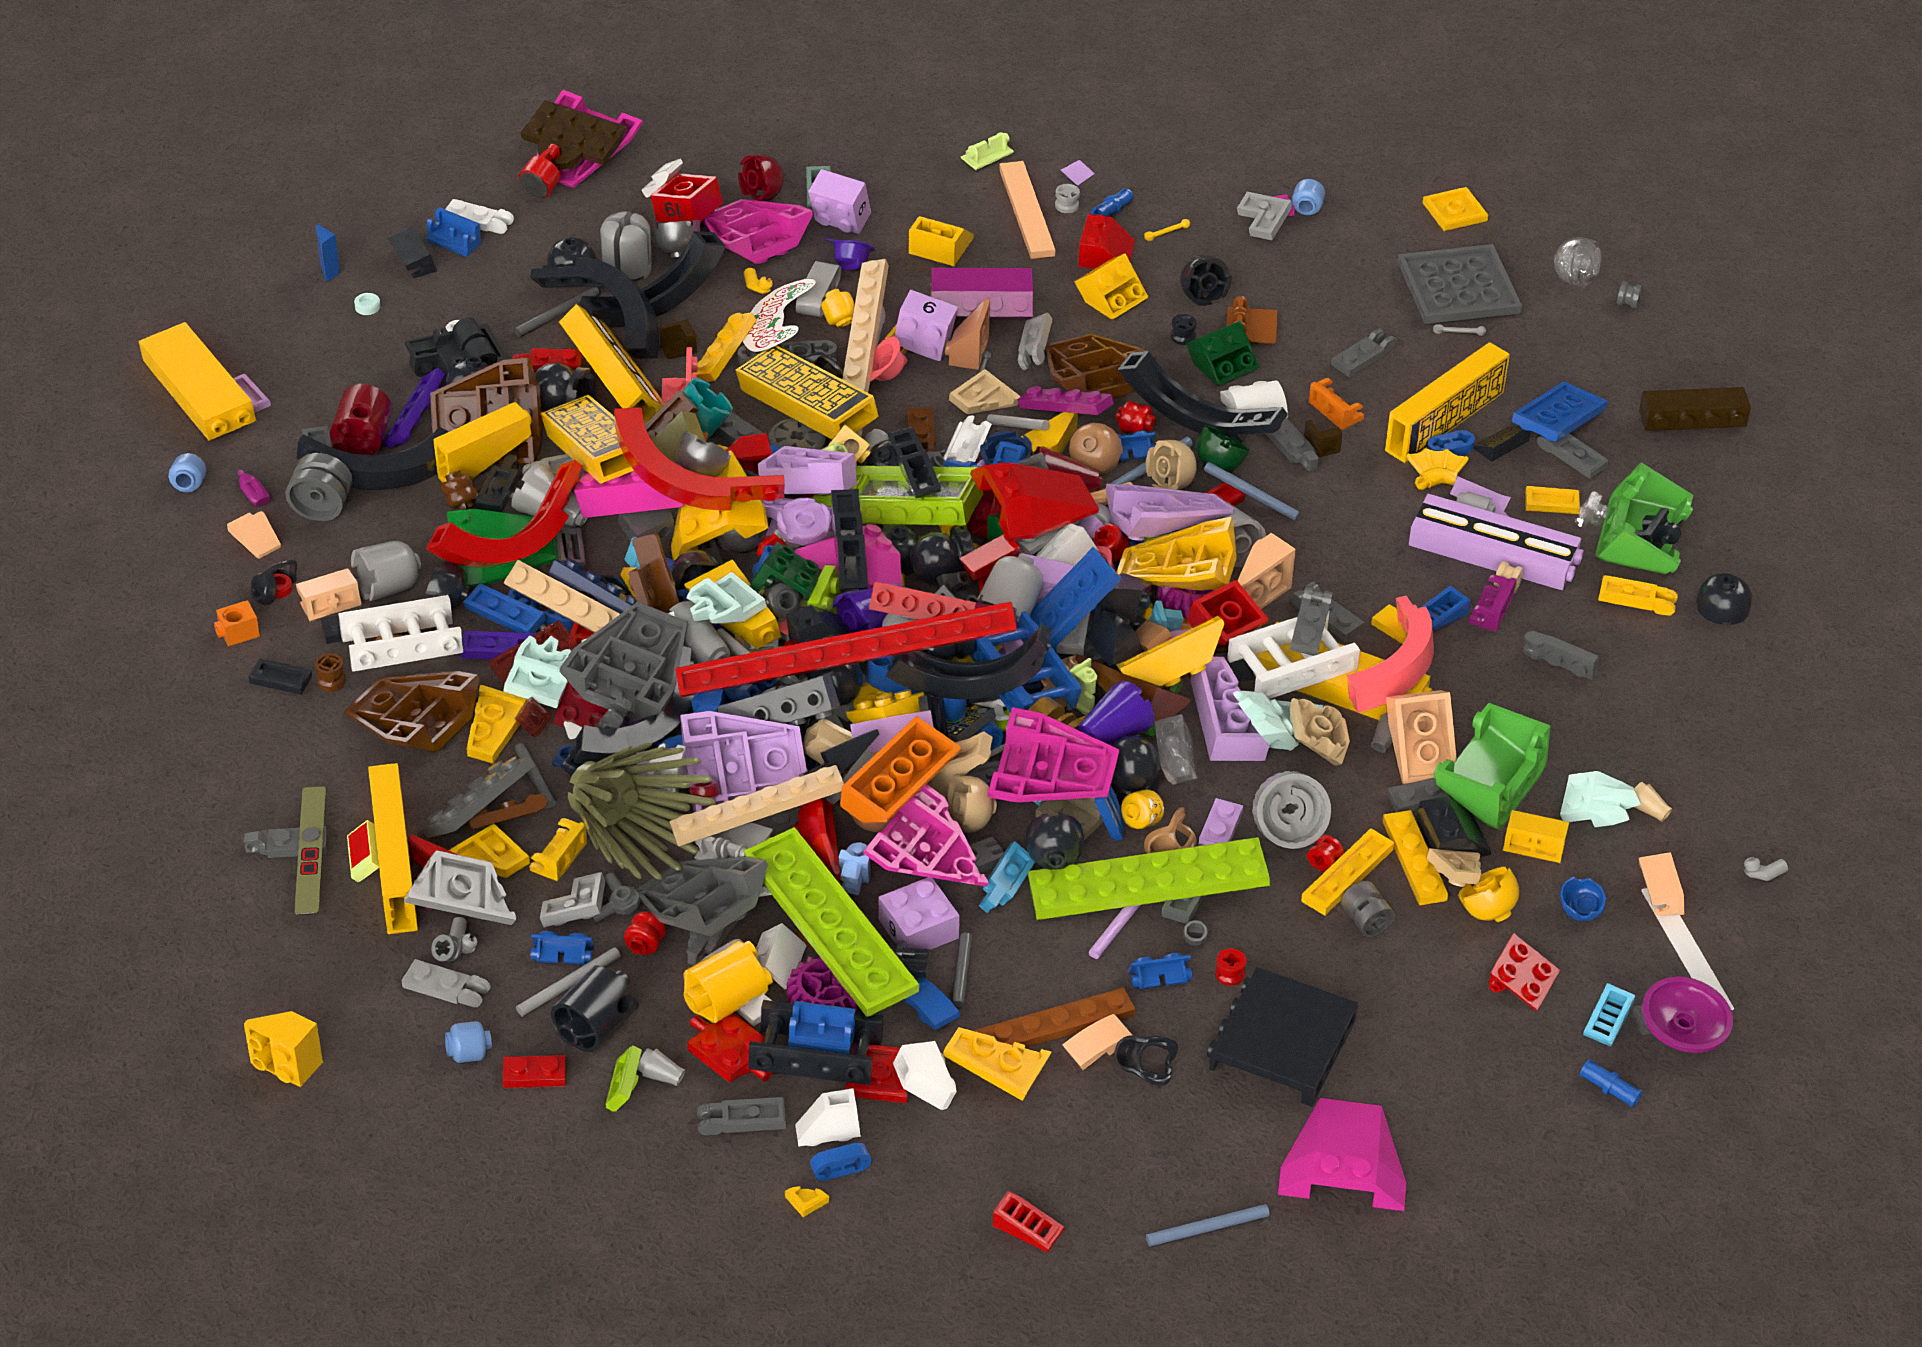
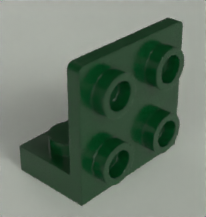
[749,542,822,597]

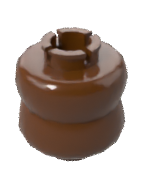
[440,470,479,510]

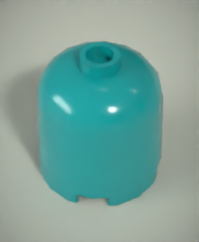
[683,378,733,441]

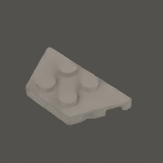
[404,850,516,925]

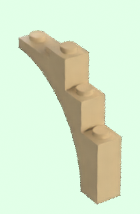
[803,718,993,797]

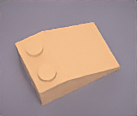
[1238,533,1296,609]
[1386,690,1457,784]

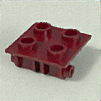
[552,682,608,728]

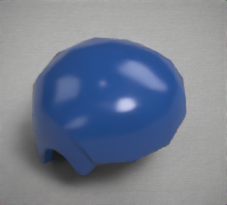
[1560,877,1606,921]

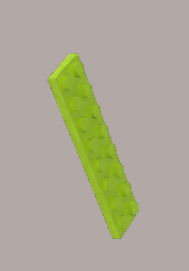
[744,827,919,1017]
[1028,837,1270,920]

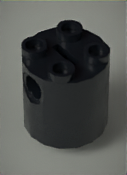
[551,965,639,1052]

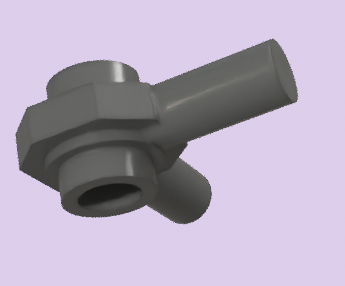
[592,873,641,923]

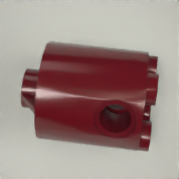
[329,384,392,455]

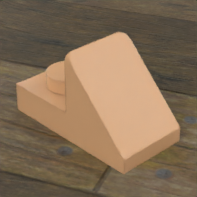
[227,511,281,559]

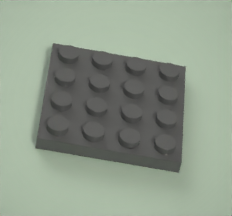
[1397,244,1522,324]

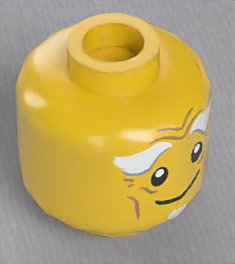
[1121,789,1164,829]

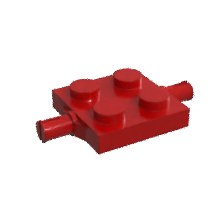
[687,1013,772,1083]

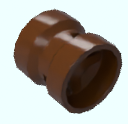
[315,653,346,692]

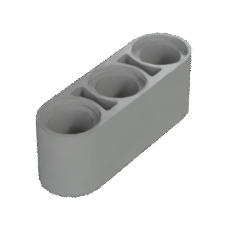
[796,261,841,318]

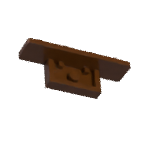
[628,533,680,613]

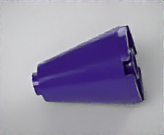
[832,584,905,633]
[1076,681,1154,745]

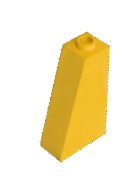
[433,402,532,482]
[684,560,782,649]

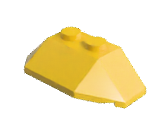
[1117,616,1224,687]

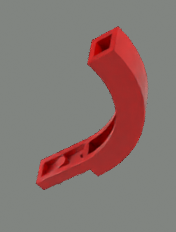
[614,407,785,510]
[426,460,583,567]

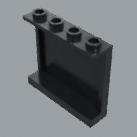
[1207,967,1358,1107]

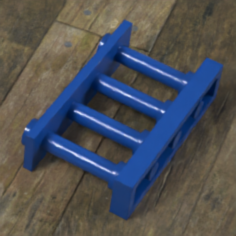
[970,611,1082,713]

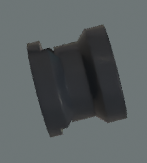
[1171,314,1197,345]

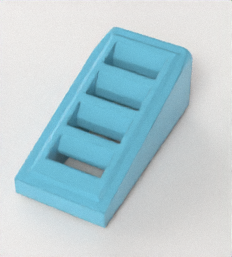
[1583,983,1635,1047]

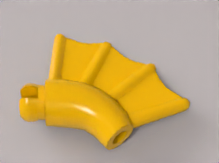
[1406,448,1469,490]

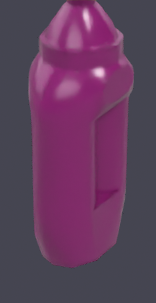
[237,470,271,507]

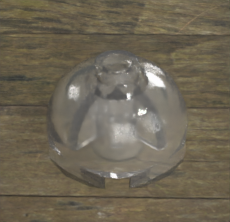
[1554,237,1601,288]

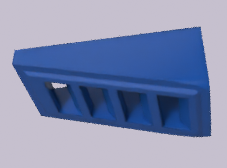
[1420,585,1471,631]

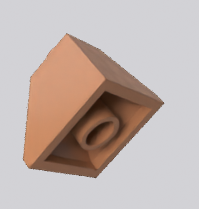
[945,299,990,370]

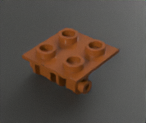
[1226,296,1278,344]

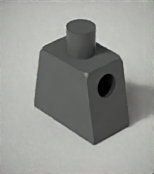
[618,507,678,543]

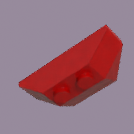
[793,797,841,885]

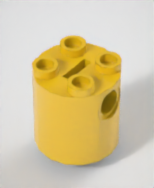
[683,941,773,1023]

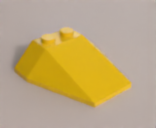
[671,450,768,561]
[1116,517,1237,591]

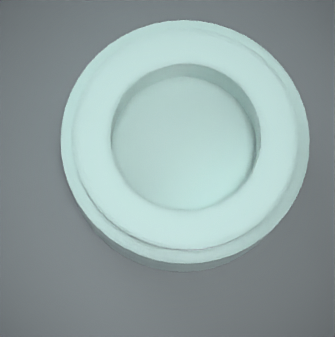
[354,293,380,315]

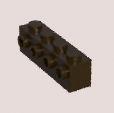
[1639,387,1751,431]

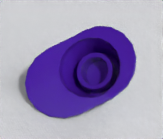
[824,238,876,271]

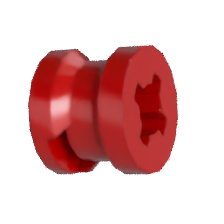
[1307,835,1344,872]
[1215,948,1247,986]

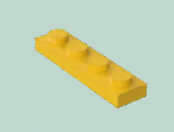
[693,313,756,382]
[1382,810,1448,905]
[1301,828,1394,916]

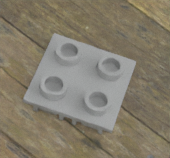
[694,822,773,860]

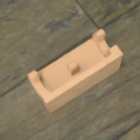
[296,568,362,621]
[1639,852,1684,916]

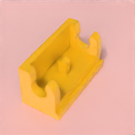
[1503,810,1569,863]
[529,818,587,881]

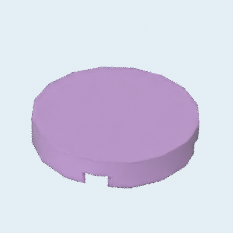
[777,498,831,545]

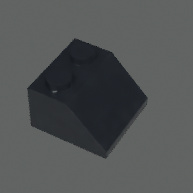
[1091,573,1153,631]
[1417,796,1491,857]

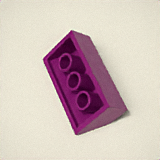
[931,268,1033,319]

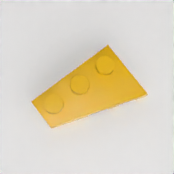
[467,685,531,764]
[943,1027,1051,1101]

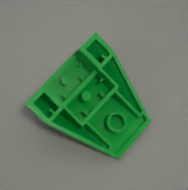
[447,509,556,588]

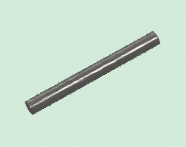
[514,287,600,337]

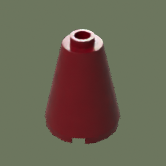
[1033,446,1102,493]

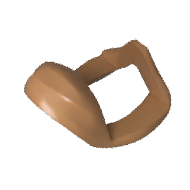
[1144,807,1197,854]

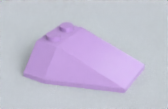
[1106,484,1234,540]
[680,711,807,813]

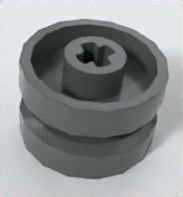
[285,453,353,521]

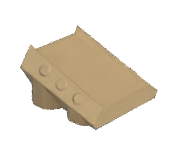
[1290,698,1350,765]

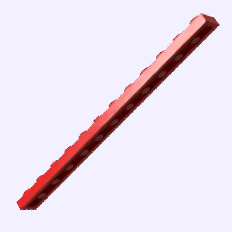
[675,602,1017,698]

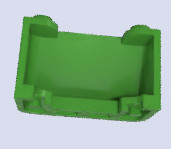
[1595,463,1693,574]
[1434,703,1550,830]

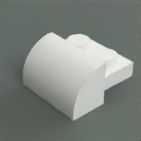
[1220,380,1288,417]

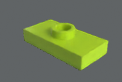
[605,1045,642,1112]

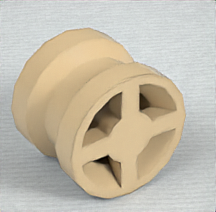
[1494,561,1524,593]

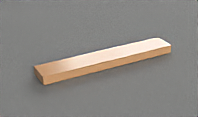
[1000,161,1055,259]

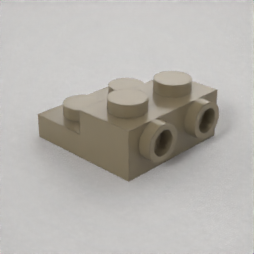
[1035,788,1117,840]

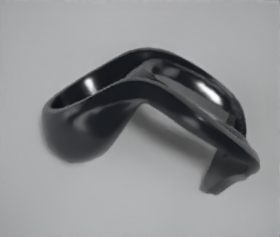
[802,352,845,379]
[251,560,297,605]
[1114,1035,1178,1086]

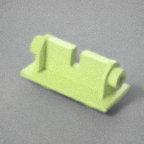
[961,132,1014,170]
[1067,658,1097,715]

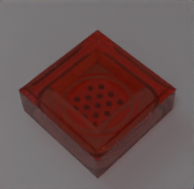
[514,697,551,737]

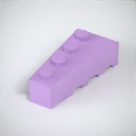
[1190,657,1270,761]

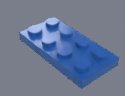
[1511,381,1608,442]
[1030,547,1122,649]

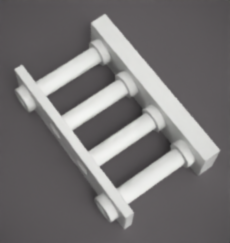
[339,595,463,672]
[1227,611,1360,699]

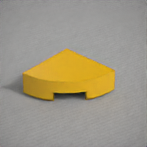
[785,1186,829,1217]

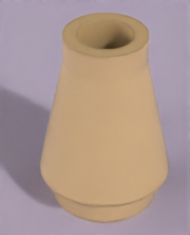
[1634,782,1672,822]

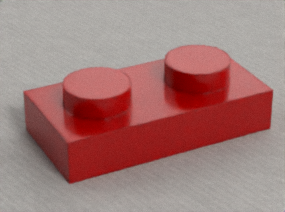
[503,1055,566,1088]

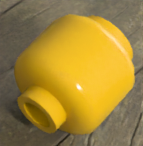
[821,289,855,328]

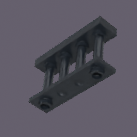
[749,1000,884,1085]

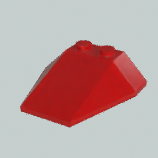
[970,462,1099,541]

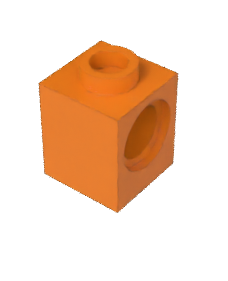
[214,600,260,646]

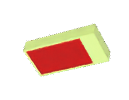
[347,820,379,882]

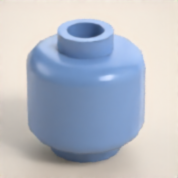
[1292,179,1325,215]
[168,453,206,493]
[445,1021,492,1063]

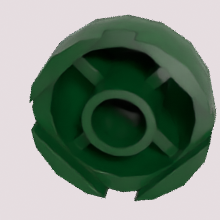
[1196,425,1249,472]

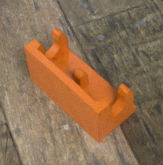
[1309,378,1364,430]

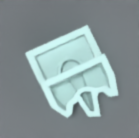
[686,572,766,623]
[503,636,571,708]
[1233,691,1299,751]
[1560,771,1641,827]

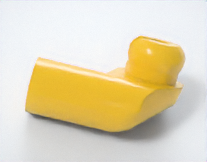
[744,268,773,294]

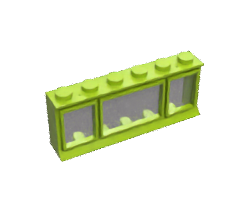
[810,466,983,525]

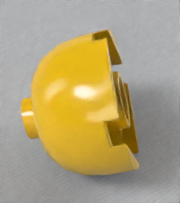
[1458,867,1519,922]

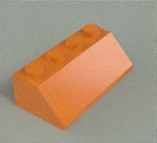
[840,716,961,823]

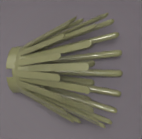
[568,743,715,880]

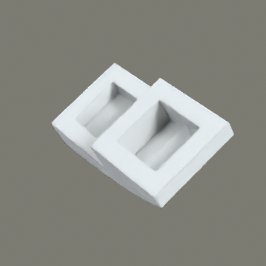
[642,158,683,198]

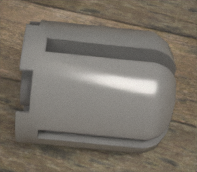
[600,211,652,280]

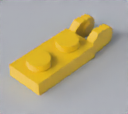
[1598,575,1678,616]

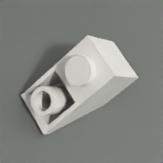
[893,1041,957,1110]
[795,1089,861,1146]

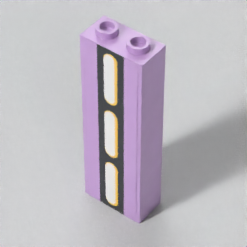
[1409,494,1584,590]

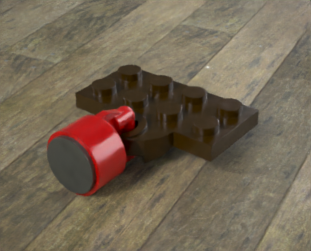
[519,100,628,197]

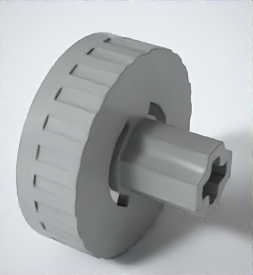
[1252,771,1331,849]

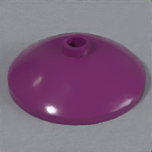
[1642,977,1733,1053]

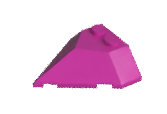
[794,524,902,588]
[863,784,989,887]

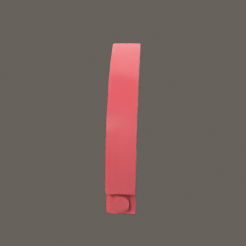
[1347,596,1434,713]

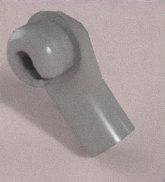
[1744,857,1788,881]

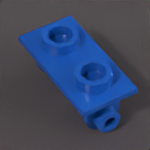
[1118,431,1156,461]
[531,931,594,965]
[1128,953,1192,990]

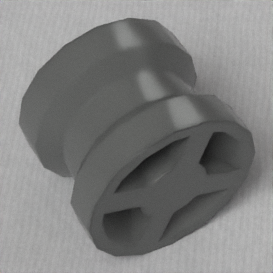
[1617,280,1643,309]

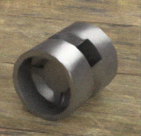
[1341,881,1395,937]

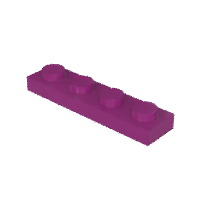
[1018,386,1114,415]

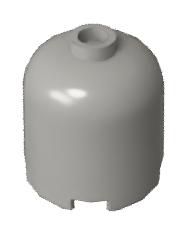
[351,541,421,601]
[976,554,1044,623]

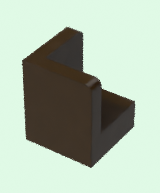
[659,319,697,359]
[1304,420,1343,458]

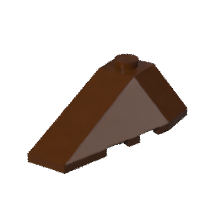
[1075,654,1191,725]

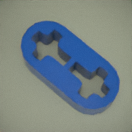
[1427,430,1475,456]
[810,1143,872,1181]

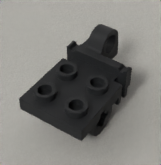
[405,317,508,379]

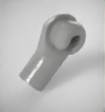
[449,917,477,954]

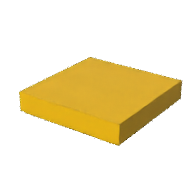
[1423,187,1488,231]

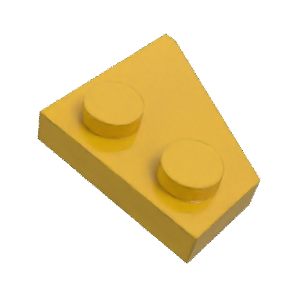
[449,824,530,878]

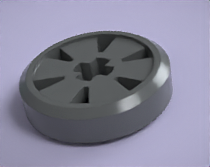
[769,418,826,450]

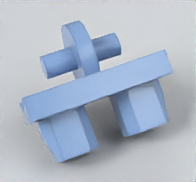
[839,842,871,895]

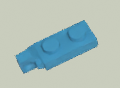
[979,841,1035,913]

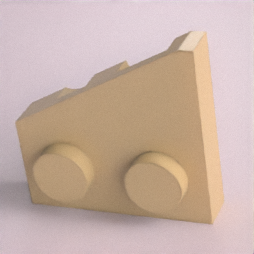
[949,369,1021,415]
[1427,848,1481,887]

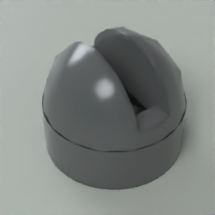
[1183,920,1208,947]

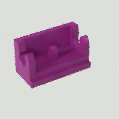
[1468,575,1516,632]

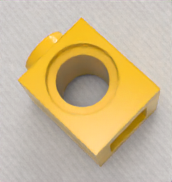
[828,425,871,464]

